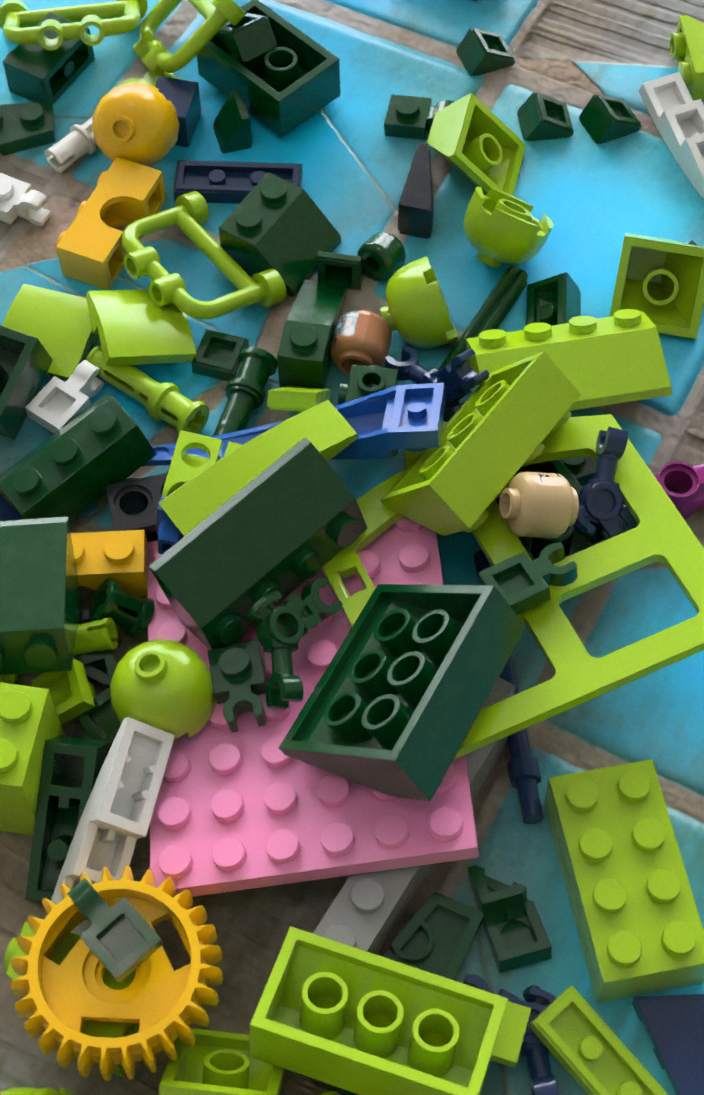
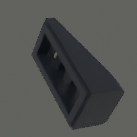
[398,142,434,239]

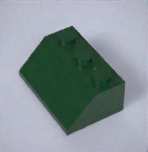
[0,394,157,523]

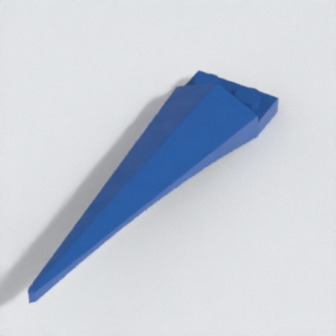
[143,383,446,466]

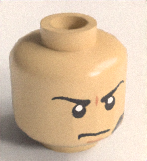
[499,472,579,538]

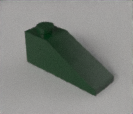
[277,279,348,388]
[25,735,112,902]

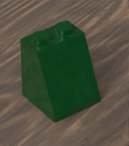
[0,517,81,675]

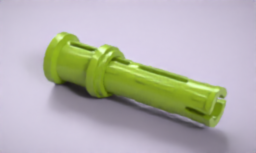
[86,345,210,435]

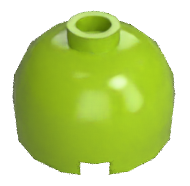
[464,187,554,268]
[380,256,459,349]
[110,639,217,738]

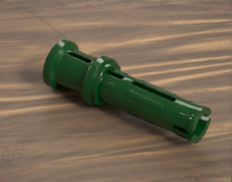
[213,346,278,436]

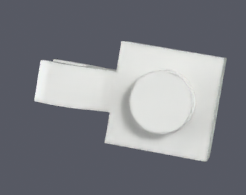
[0,173,52,226]
[25,360,104,433]

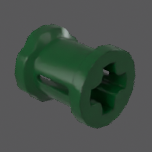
[89,578,155,638]

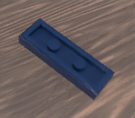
[173,160,303,204]

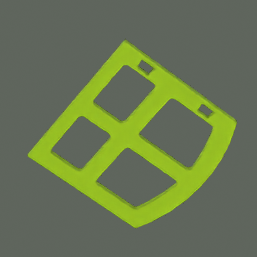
[321,414,704,760]

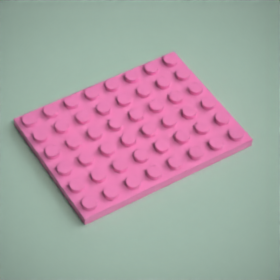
[147,517,479,897]

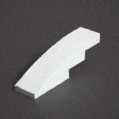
[638,72,704,199]
[46,717,175,935]

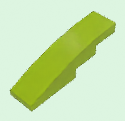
[158,400,359,536]

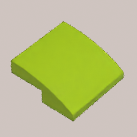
[2,284,99,381]
[86,289,197,366]

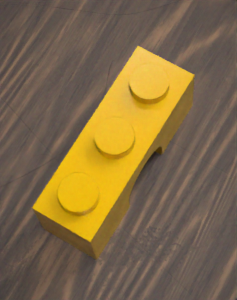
[56,157,167,290]
[71,530,149,597]

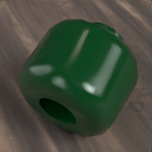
[357,232,406,281]

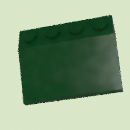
[279,584,526,801]

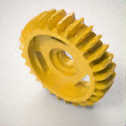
[11,865,223,1081]

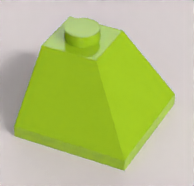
[427,93,526,196]
[609,233,704,339]
[159,1028,285,1095]

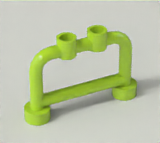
[0,0,148,50]
[132,0,246,77]
[121,191,286,319]

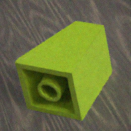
[0,682,65,836]

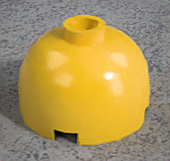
[92,82,179,166]

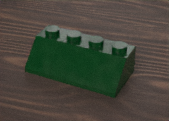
[149,437,367,650]

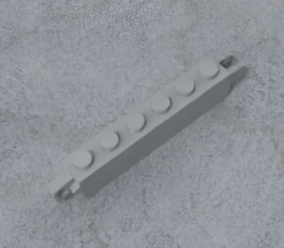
[313,677,515,955]

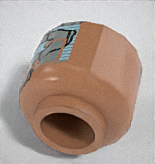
[330,310,392,377]

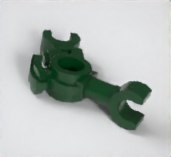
[247,577,343,709]

